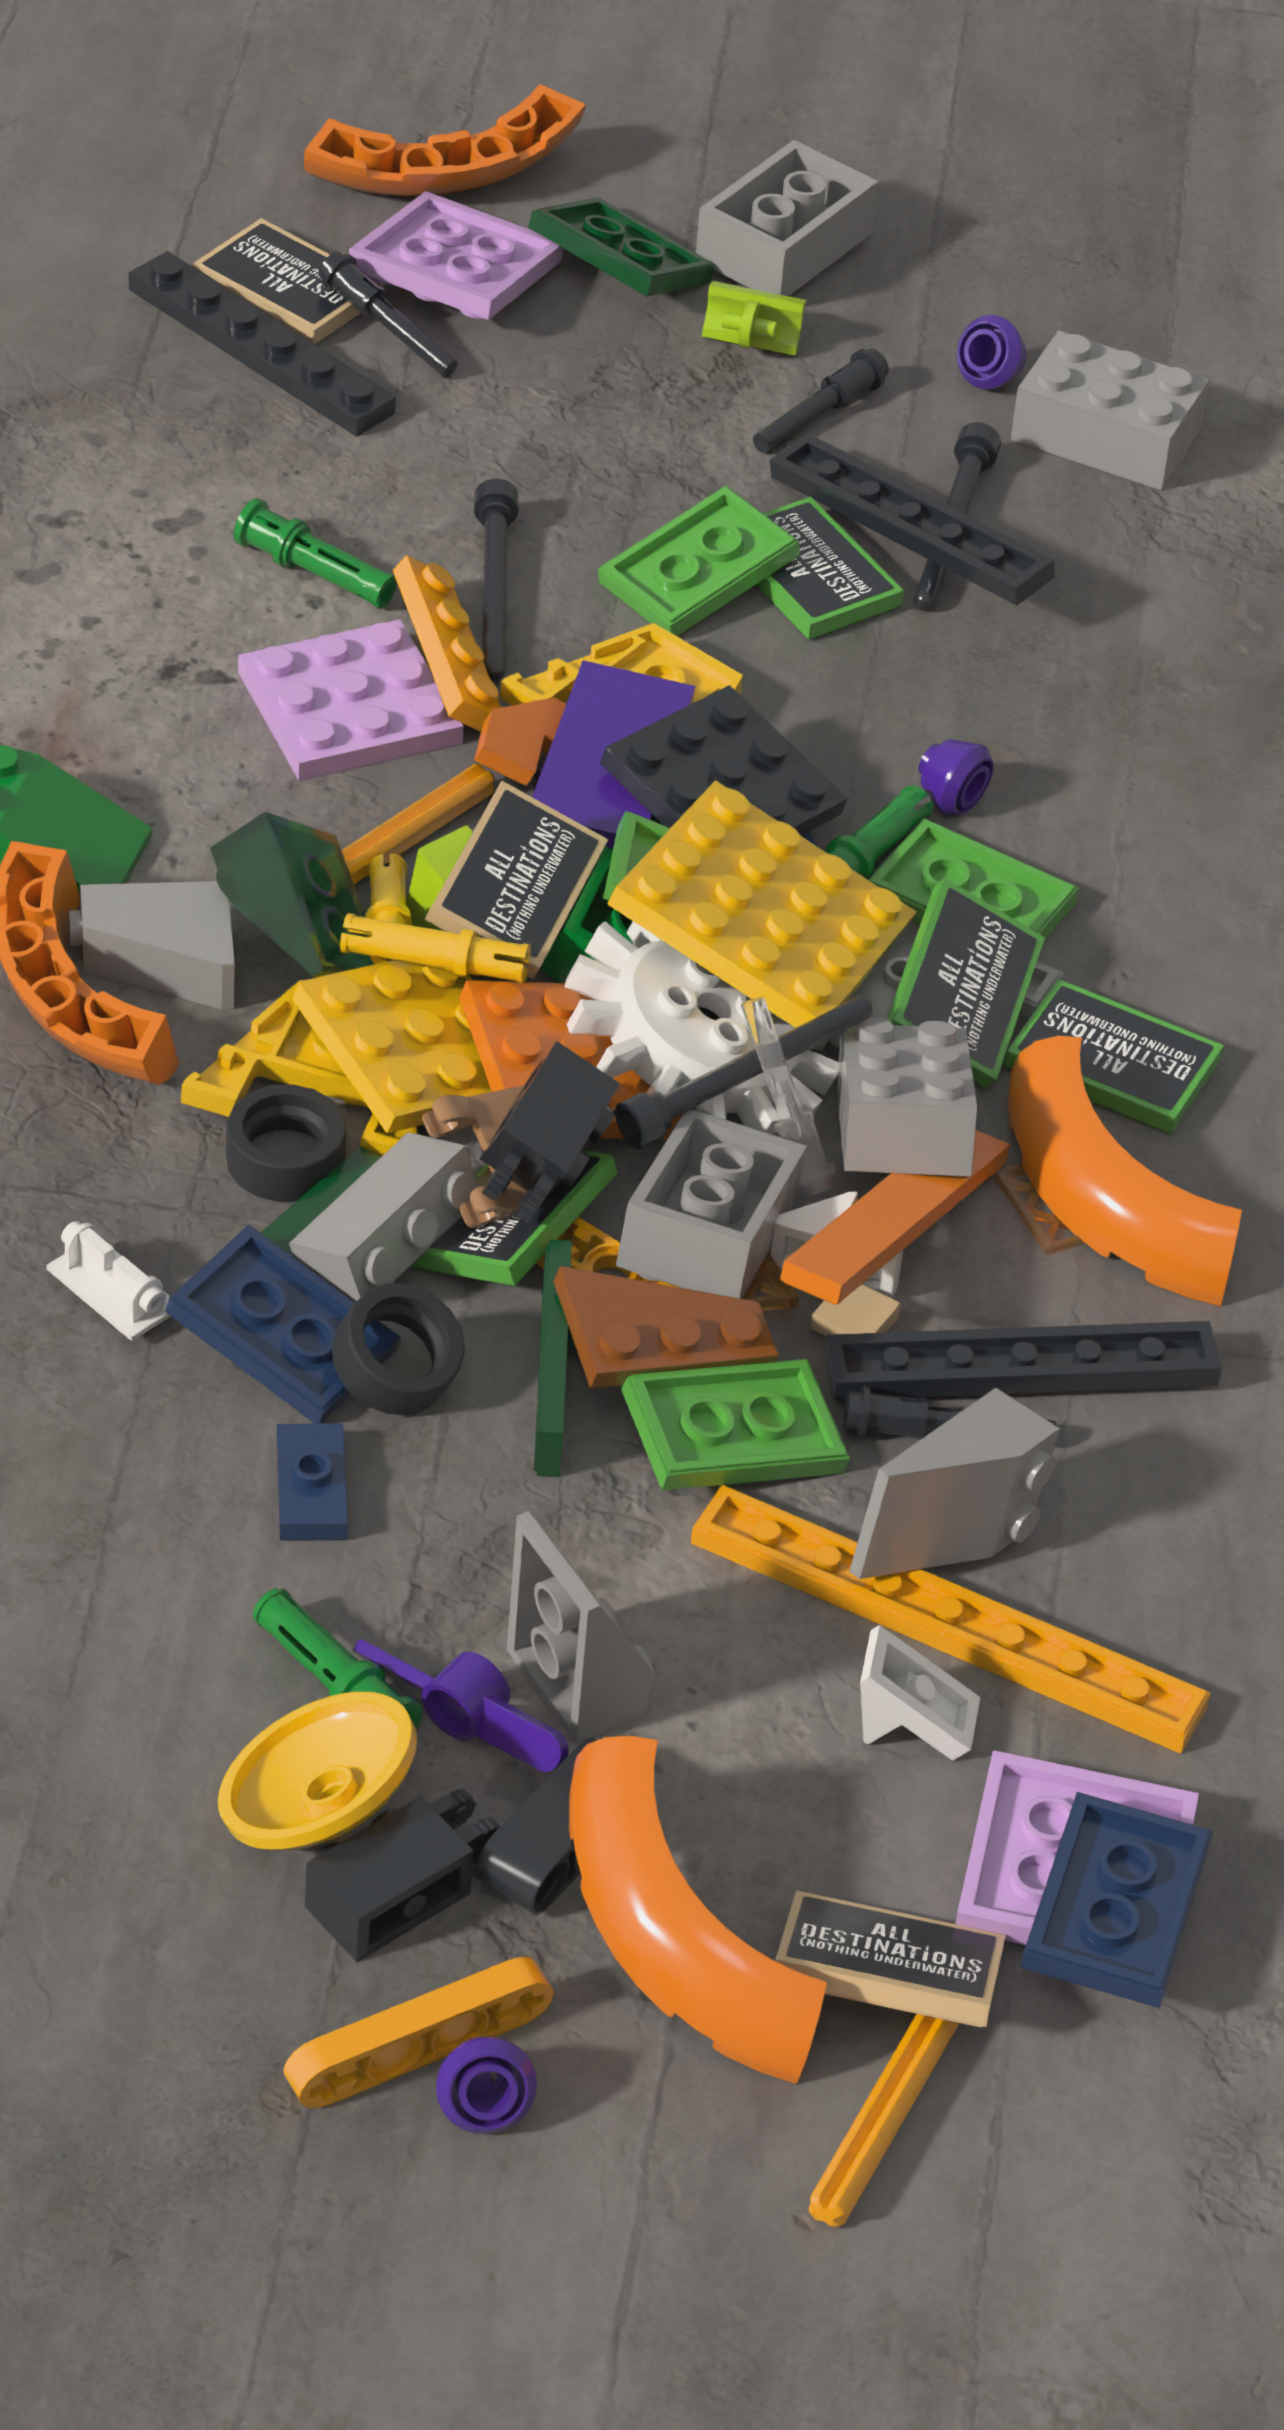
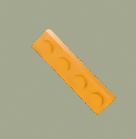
[393,555,501,732]

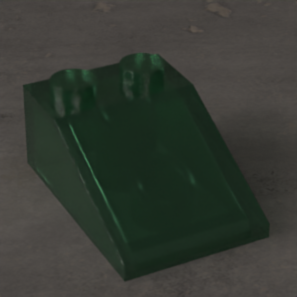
[210,811,375,978]

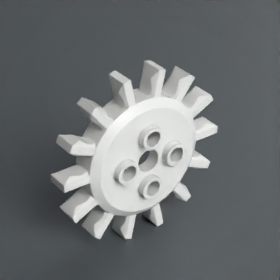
[564,921,839,1135]

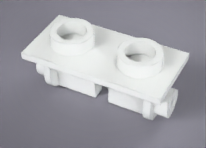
[46,1221,171,1341]

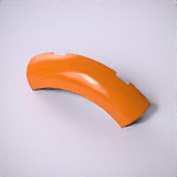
[304,84,586,197]
[0,841,180,1085]
[1007,1036,1242,1306]
[569,1736,827,2084]

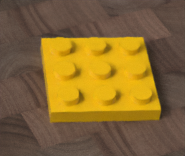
[291,960,492,1134]

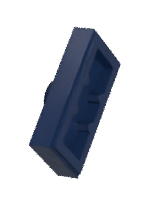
[276,1423,348,1540]

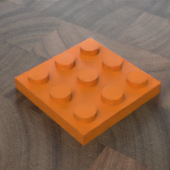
[459,980,684,1139]

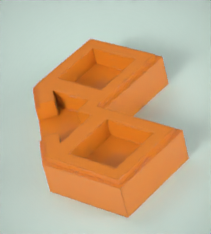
[474,697,566,786]

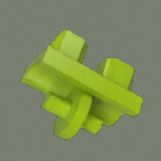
[702,281,806,356]

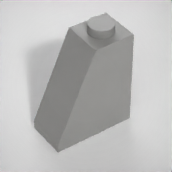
[69,881,235,1010]

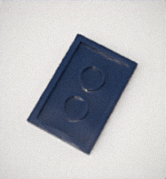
[165,1224,401,1424]
[1020,1792,1213,2009]

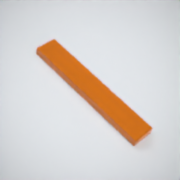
[780,1130,1011,1305]

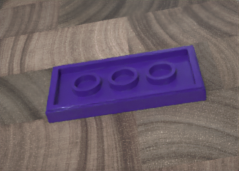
[532,660,696,848]

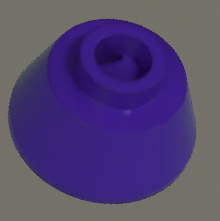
[956,315,1027,389]
[918,739,994,816]
[436,2037,537,2134]

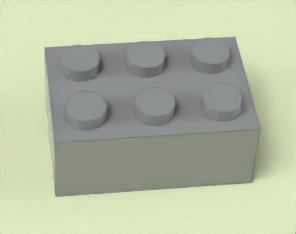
[696,140,878,296]
[1010,330,1209,490]
[837,1018,977,1177]
[616,1109,807,1299]

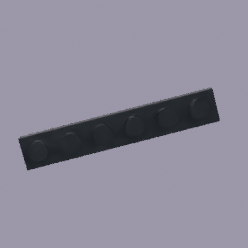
[129,251,396,437]
[769,433,1055,606]
[825,1321,1222,1400]

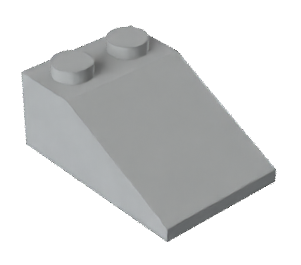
[849,1388,1060,1579]
[507,1511,654,1745]

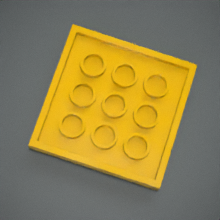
[607,780,917,1028]

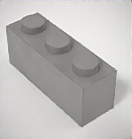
[289,1132,479,1302]

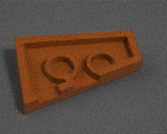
[553,1266,779,1389]

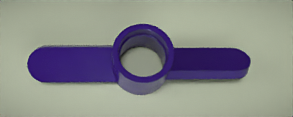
[352,1639,569,1772]

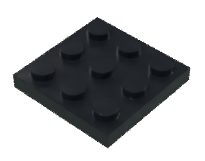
[600,685,848,836]

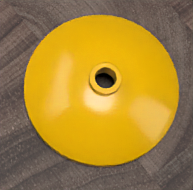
[218,1692,417,1851]

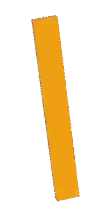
[691,1485,1211,1754]

